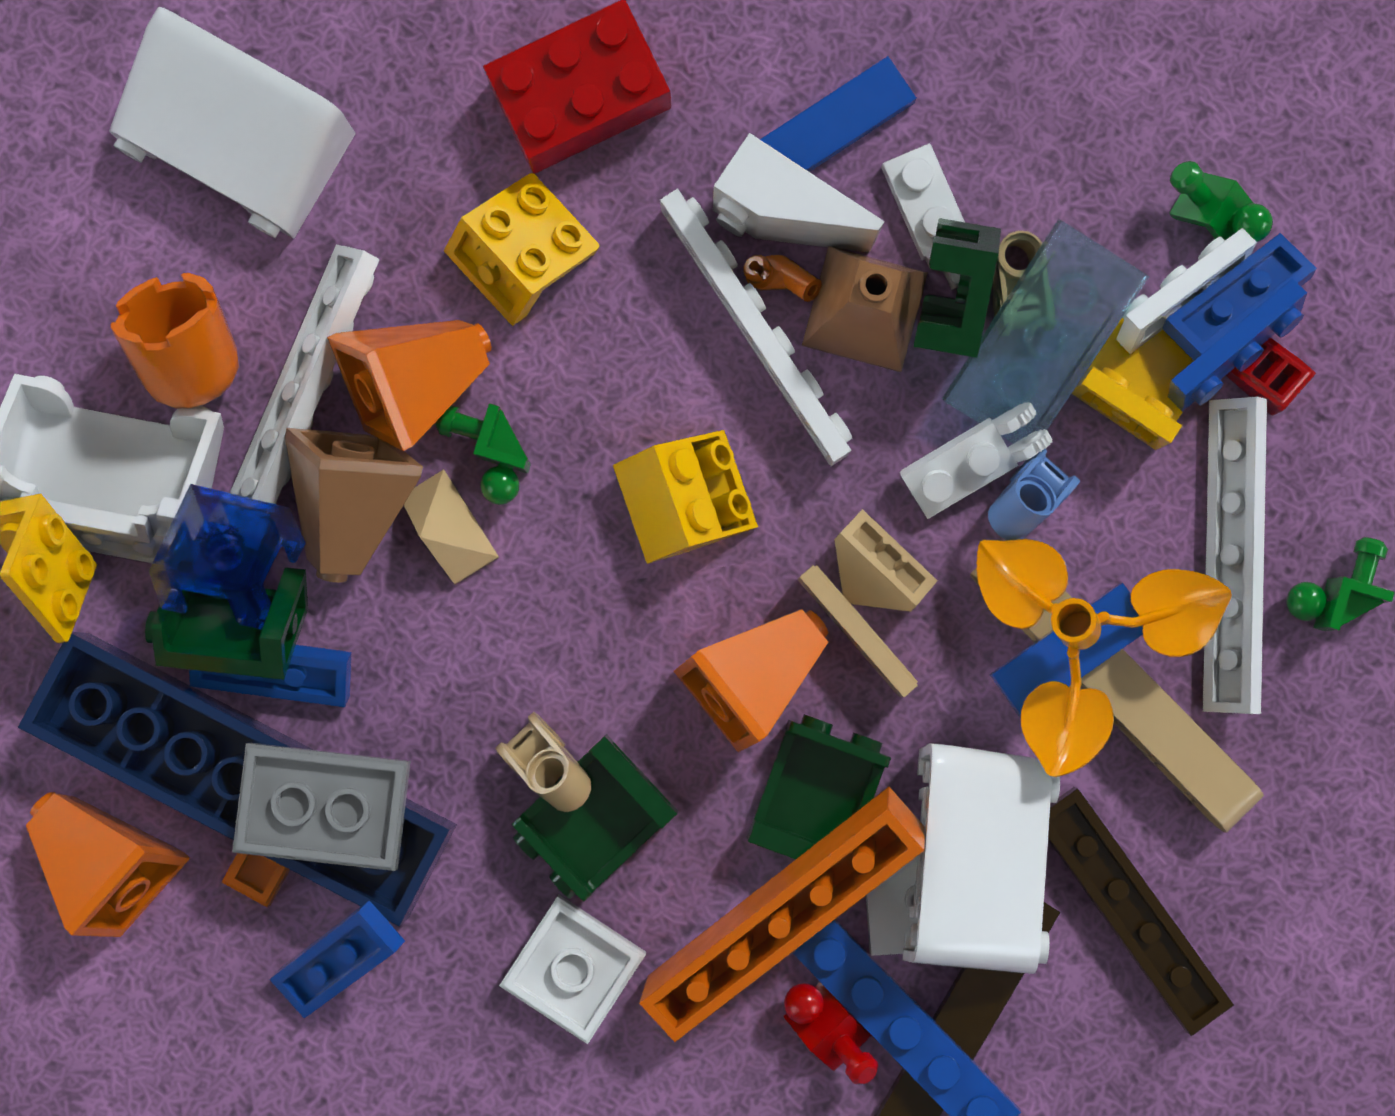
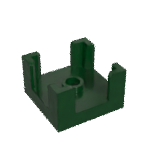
[914,218,1001,358]

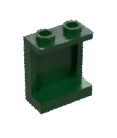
[145,558,308,680]
[747,714,891,859]
[512,734,678,902]

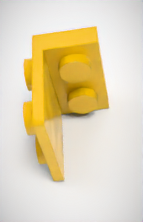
[444,173,599,326]
[1070,317,1194,450]
[0,493,97,643]

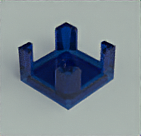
[149,484,306,629]

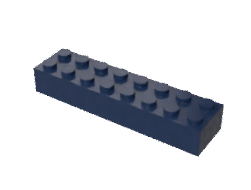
[18,632,457,926]

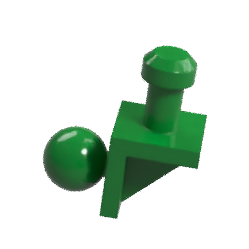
[1169,161,1273,242]
[436,403,531,505]
[1286,537,1395,631]

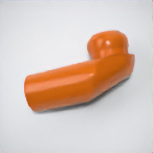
[743,255,822,302]

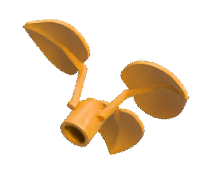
[976,539,1232,777]

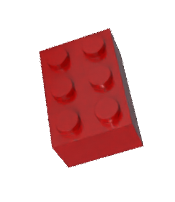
[483,0,671,174]

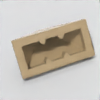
[404,469,499,585]
[834,509,938,612]

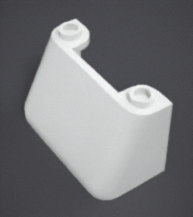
[109,7,356,239]
[0,374,224,567]
[902,743,1060,974]

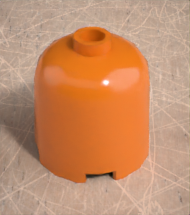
[110,273,239,408]

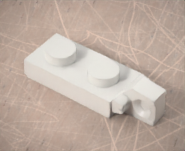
[881,143,965,290]

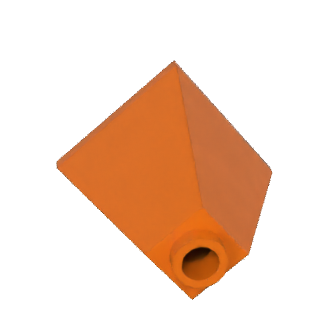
[327,320,492,451]
[674,609,829,752]
[26,792,190,937]

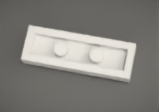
[1116,228,1257,354]

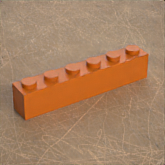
[639,787,925,1042]

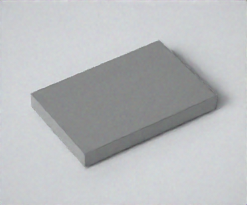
[232,743,411,871]

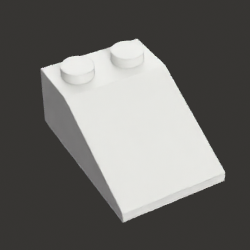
[713,133,884,252]

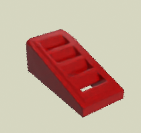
[1225,338,1316,416]

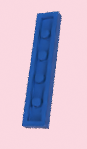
[793,919,1021,1116]

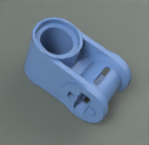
[988,449,1080,540]

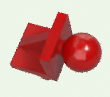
[783,982,878,1084]

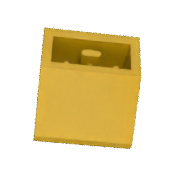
[613,430,758,564]

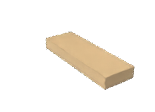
[797,565,918,698]

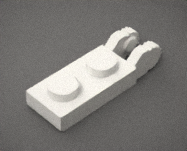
[900,402,1053,519]

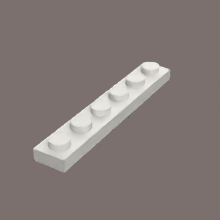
[660,188,853,467]
[214,244,379,548]
[1203,397,1267,714]

